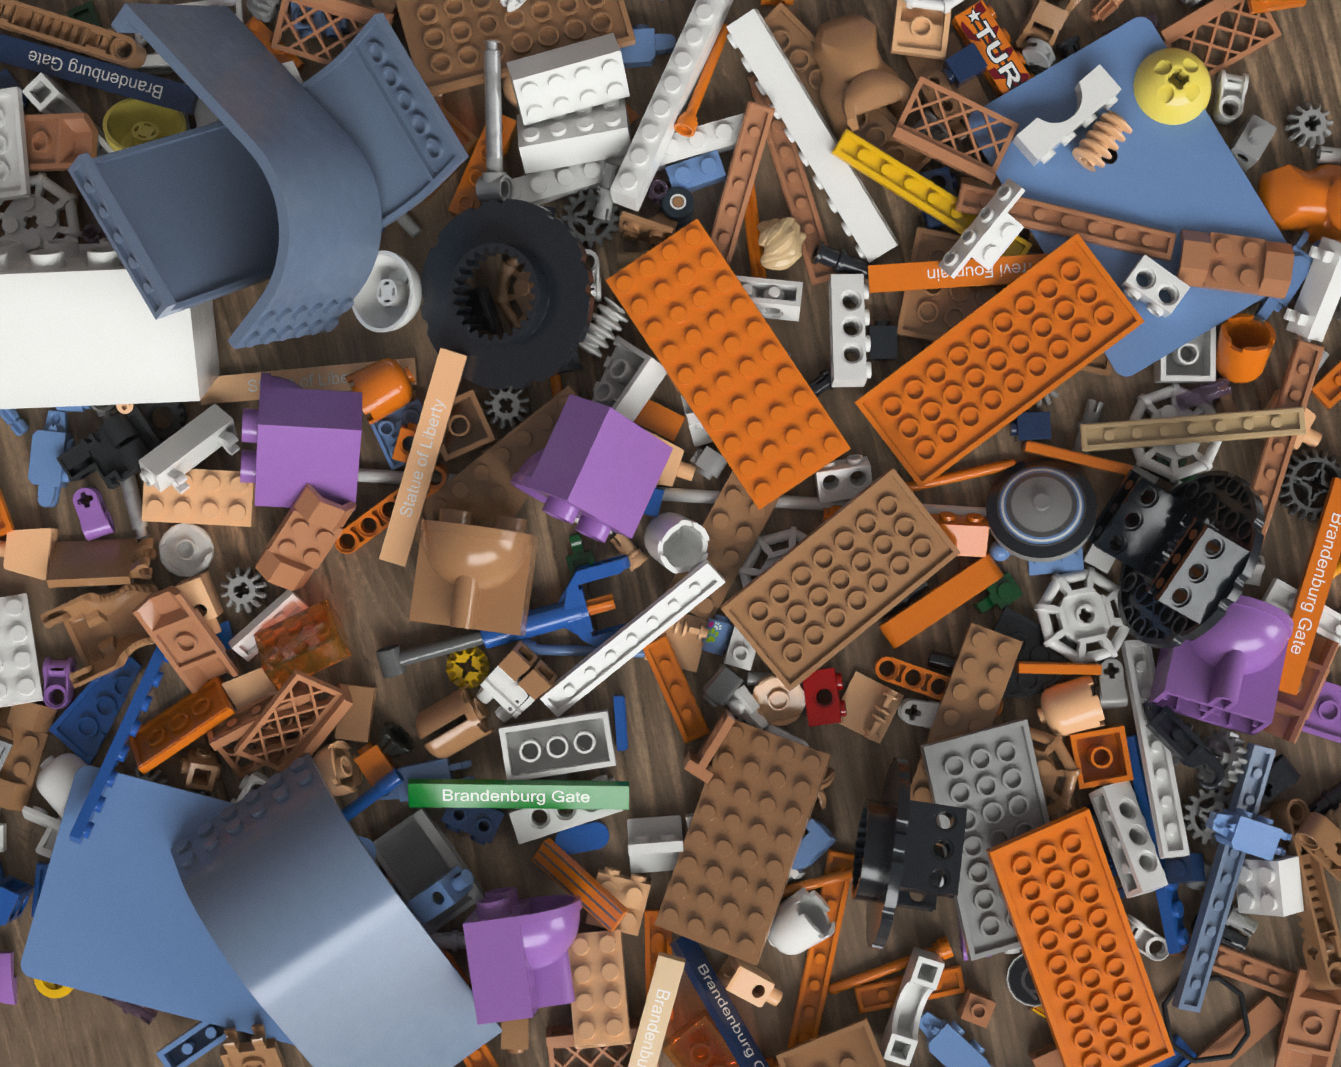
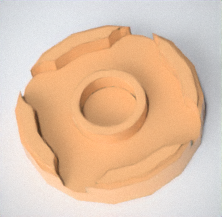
[752,673,806,726]

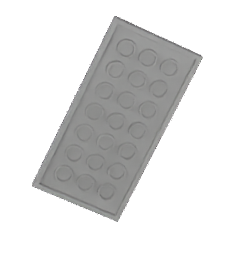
[920,718,1050,961]

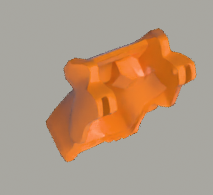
[1257,164,1341,244]

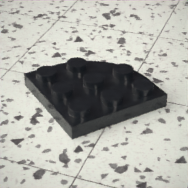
[992,607,1077,698]

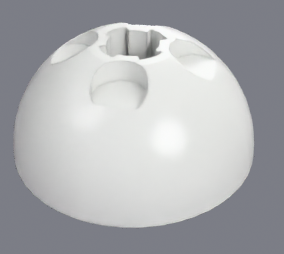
[352,250,422,332]

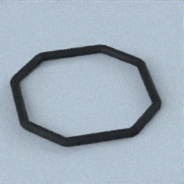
[1162,975,1251,1064]

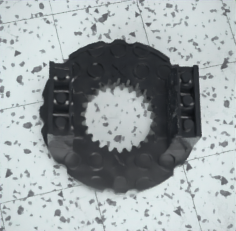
[421,199,594,390]
[1088,469,1265,648]
[851,757,967,950]

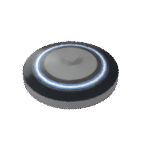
[986,457,1097,562]

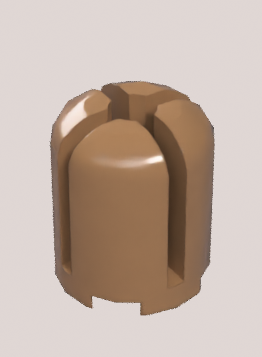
[415,684,495,759]

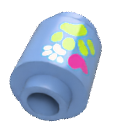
[701,614,734,656]

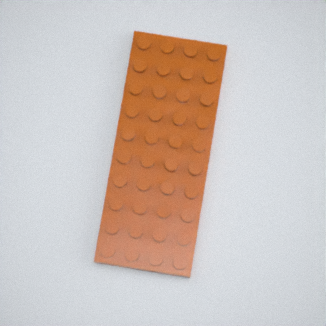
[605,219,851,510]
[855,233,1145,489]
[986,807,1175,1067]

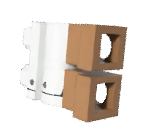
[476,640,558,722]

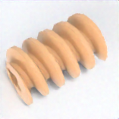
[1072,111,1133,172]

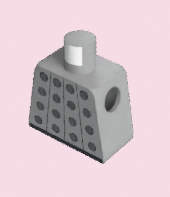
[1228,114,1277,173]

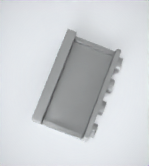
[373,807,485,935]

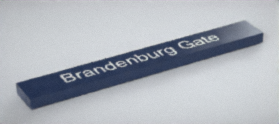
[0,34,198,115]
[670,936,769,1067]

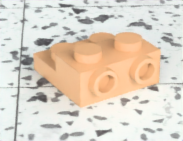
[890,0,951,60]
[585,867,651,936]

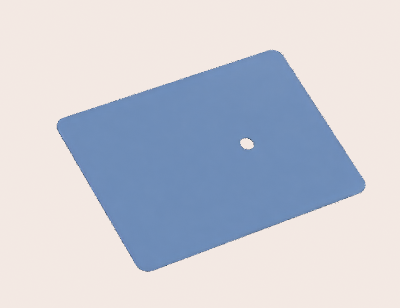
[968,17,1300,377]
[21,765,376,1045]

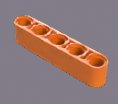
[335,462,449,554]
[878,552,1004,649]
[873,655,1003,716]

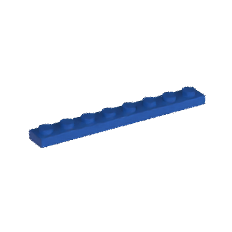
[69,646,169,845]
[1126,734,1190,954]

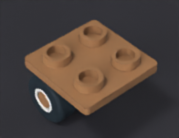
[618,187,694,248]

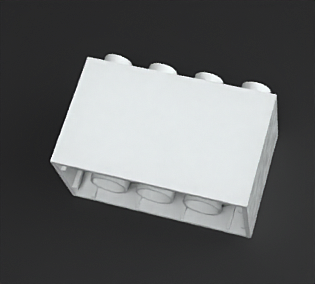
[0,237,220,409]

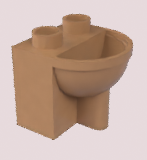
[409,508,539,636]

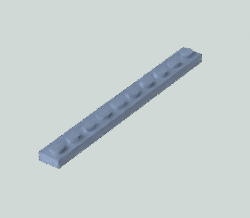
[1172,742,1276,1013]

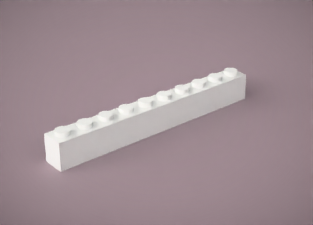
[610,0,734,212]
[726,9,900,263]
[512,113,744,205]

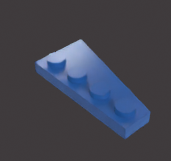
[48,655,144,766]

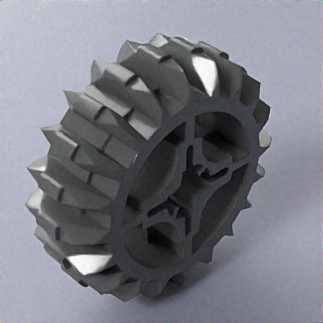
[1278,448,1341,522]

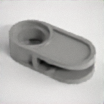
[1022,38,1057,75]

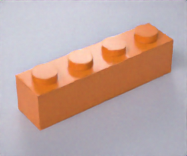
[245,16,306,72]

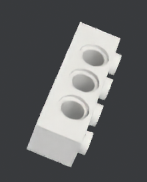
[828,274,871,387]
[735,275,803,321]
[509,774,623,844]
[1089,781,1168,899]

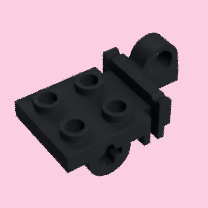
[56,405,163,489]

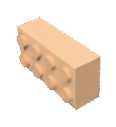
[142,469,258,527]
[568,929,631,1049]

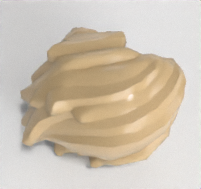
[757,217,806,270]

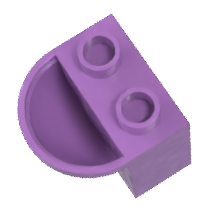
[240,372,362,511]
[510,394,673,543]
[1149,595,1294,736]
[463,887,582,1025]

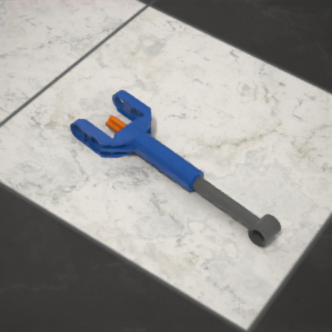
[376,555,631,678]

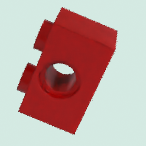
[803,668,847,727]

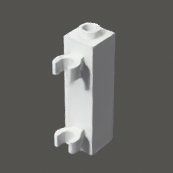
[1283,237,1341,342]
[139,404,240,494]

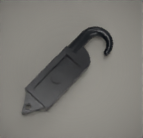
[1142,702,1225,790]

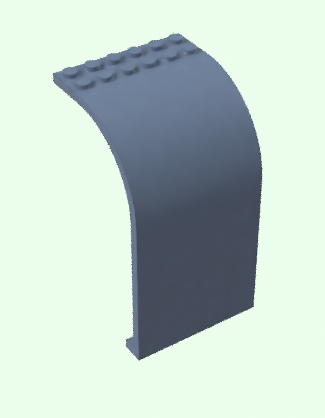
[111,3,382,349]
[68,12,469,320]
[170,753,503,1067]

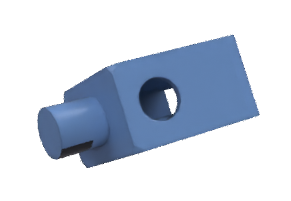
[407,866,474,925]

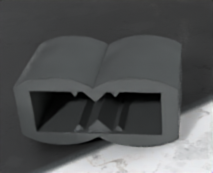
[702,662,744,707]

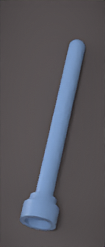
[520,639,645,659]

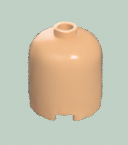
[1036,675,1105,737]

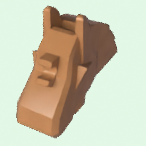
[1012,0,1081,53]

